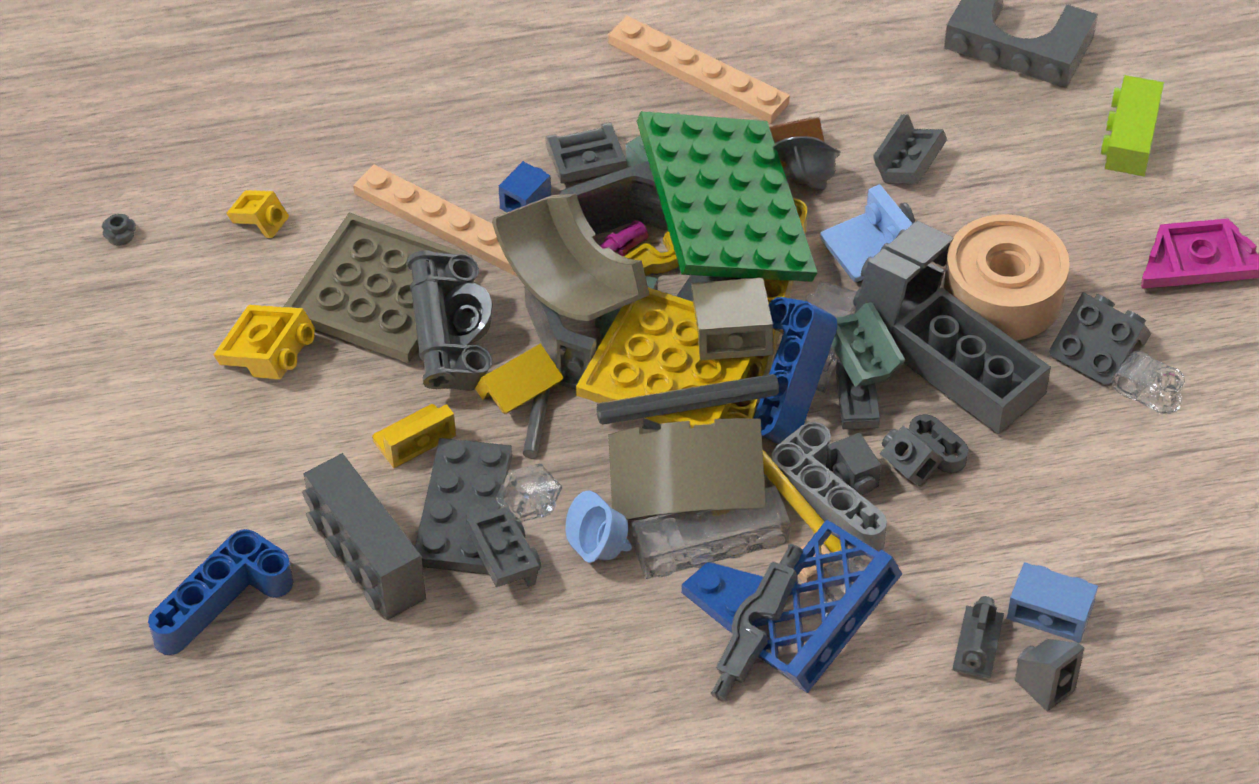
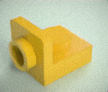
[226,190,289,238]

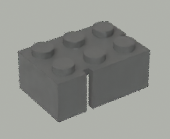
[853,220,953,336]

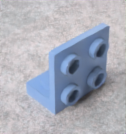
[820,184,912,282]

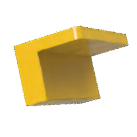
[475,343,563,414]
[372,404,456,468]

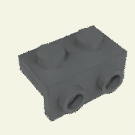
[873,114,947,184]

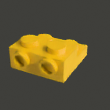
[214,305,315,379]

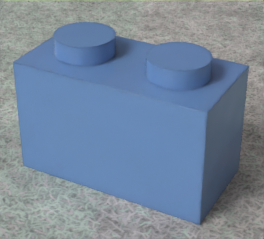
[1007,562,1098,643]

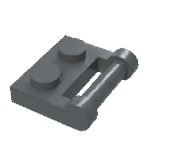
[545,122,626,184]

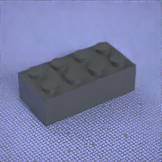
[892,287,1051,434]
[302,453,426,620]

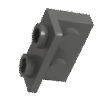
[465,506,541,587]

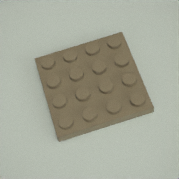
[283,212,472,363]

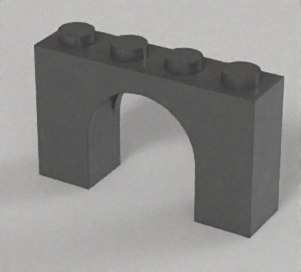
[944,0,1098,88]

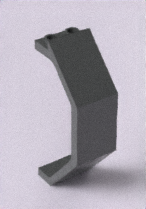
[524,161,669,390]

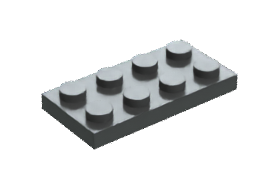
[415,438,512,574]

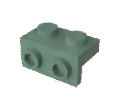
[832,302,905,387]

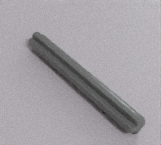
[596,374,779,425]

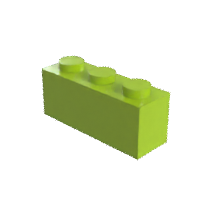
[1101,75,1164,177]

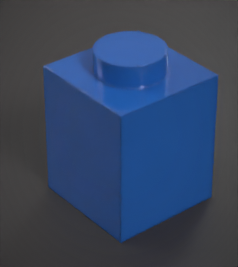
[498,161,551,212]

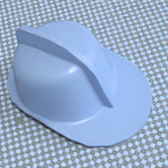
[565,490,632,563]

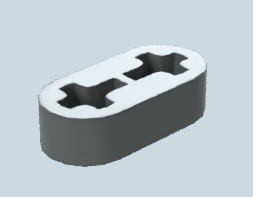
[909,414,968,473]

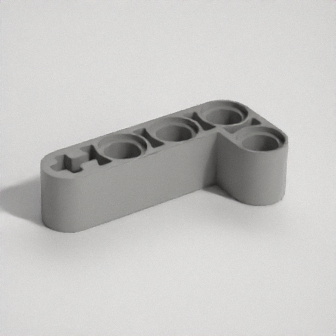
[771,422,887,557]

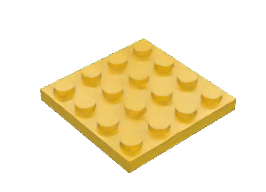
[576,287,757,428]

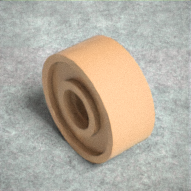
[943,214,1070,341]

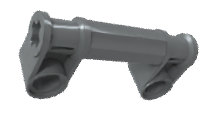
[407,250,492,391]

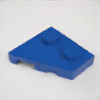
[681,562,764,633]

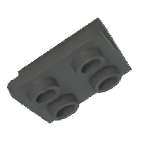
[1049,292,1151,386]

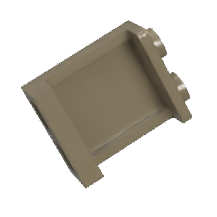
[691,278,773,360]

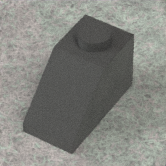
[1015,639,1085,711]

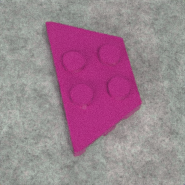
[1141,218,1259,289]

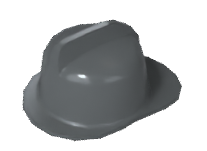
[773,136,841,191]
[444,283,493,345]

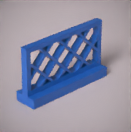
[752,520,903,694]

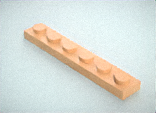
[608,16,790,124]
[353,164,518,277]

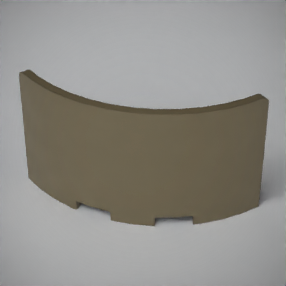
[492,194,650,321]
[608,419,766,520]

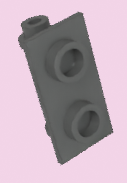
[952,596,1004,679]

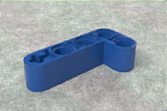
[754,297,838,444]
[148,529,294,655]

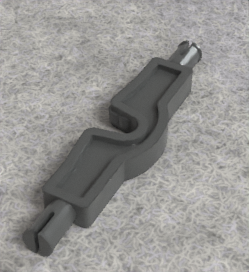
[711,544,803,701]

